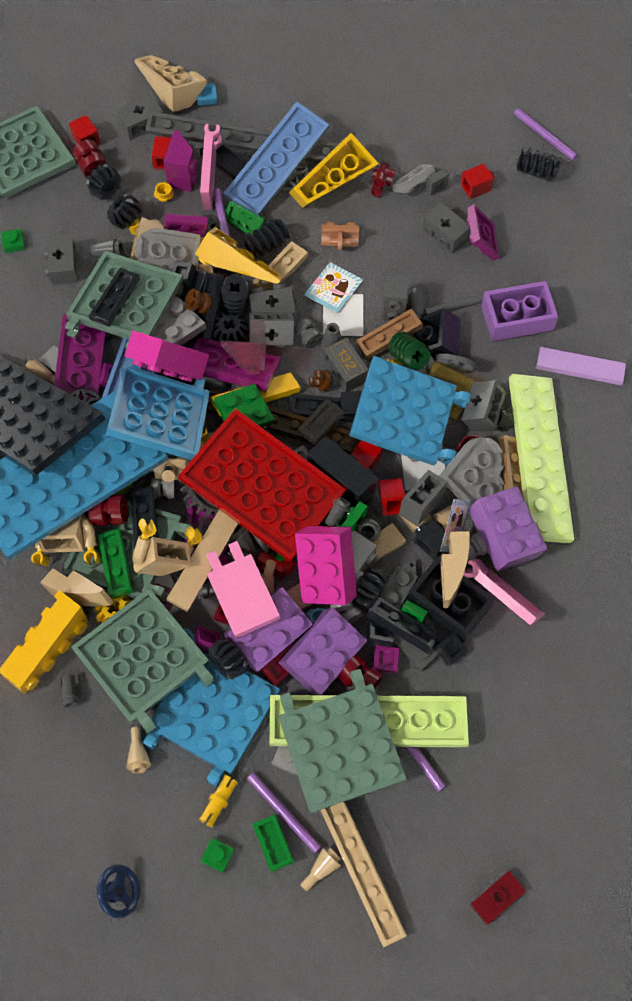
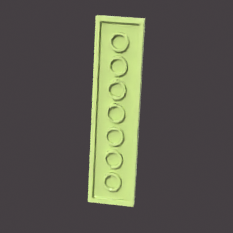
[509,374,574,543]
[270,695,469,747]

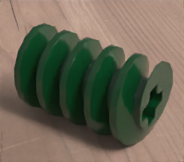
[388,332,431,370]

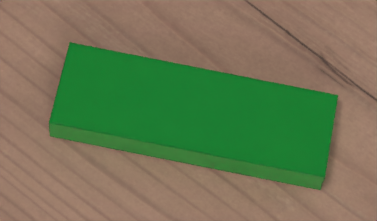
[97,528,134,599]

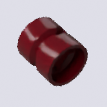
[73,140,108,179]
[88,494,129,527]
[337,654,383,690]

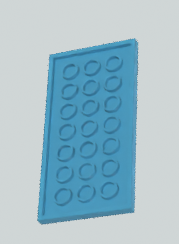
[0,390,168,561]

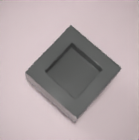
[426,169,449,196]

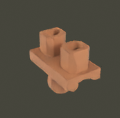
[321,222,359,250]

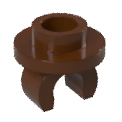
[308,370,332,392]

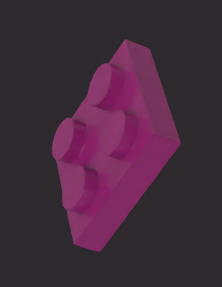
[467,205,500,261]

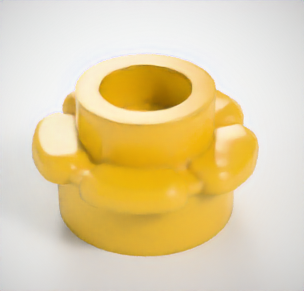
[154,182,174,202]

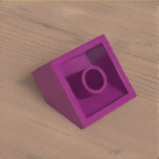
[164,130,199,192]

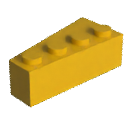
[289,133,379,208]
[0,590,89,694]

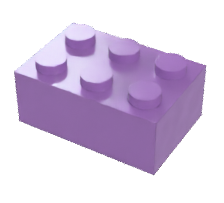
[481,281,558,341]
[468,486,547,572]
[224,587,313,671]
[278,607,367,695]

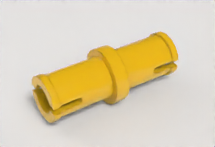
[199,775,238,828]

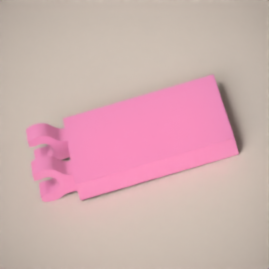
[200,124,222,210]
[206,541,281,639]
[463,559,545,625]

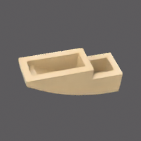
[441,531,469,608]
[40,569,113,606]

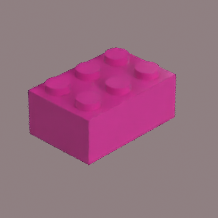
[125,330,209,382]
[295,526,357,605]

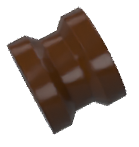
[185,289,211,314]

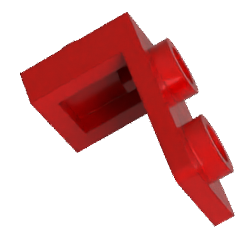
[258,552,297,580]

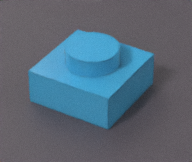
[197,83,217,106]

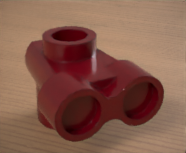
[371,162,395,197]

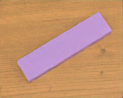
[536,347,626,385]

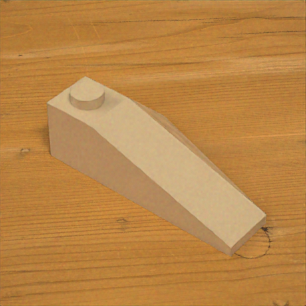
[135,55,207,112]

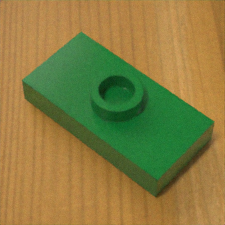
[225,200,267,234]
[252,814,295,873]

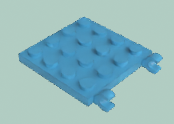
[349,356,471,466]
[106,359,210,460]
[143,650,280,787]

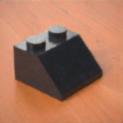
[411,308,460,361]

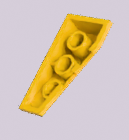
[195,227,283,284]

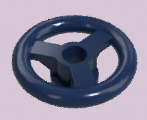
[97,864,140,918]

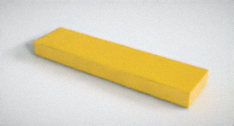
[211,372,300,417]

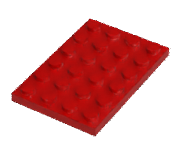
[178,408,346,562]

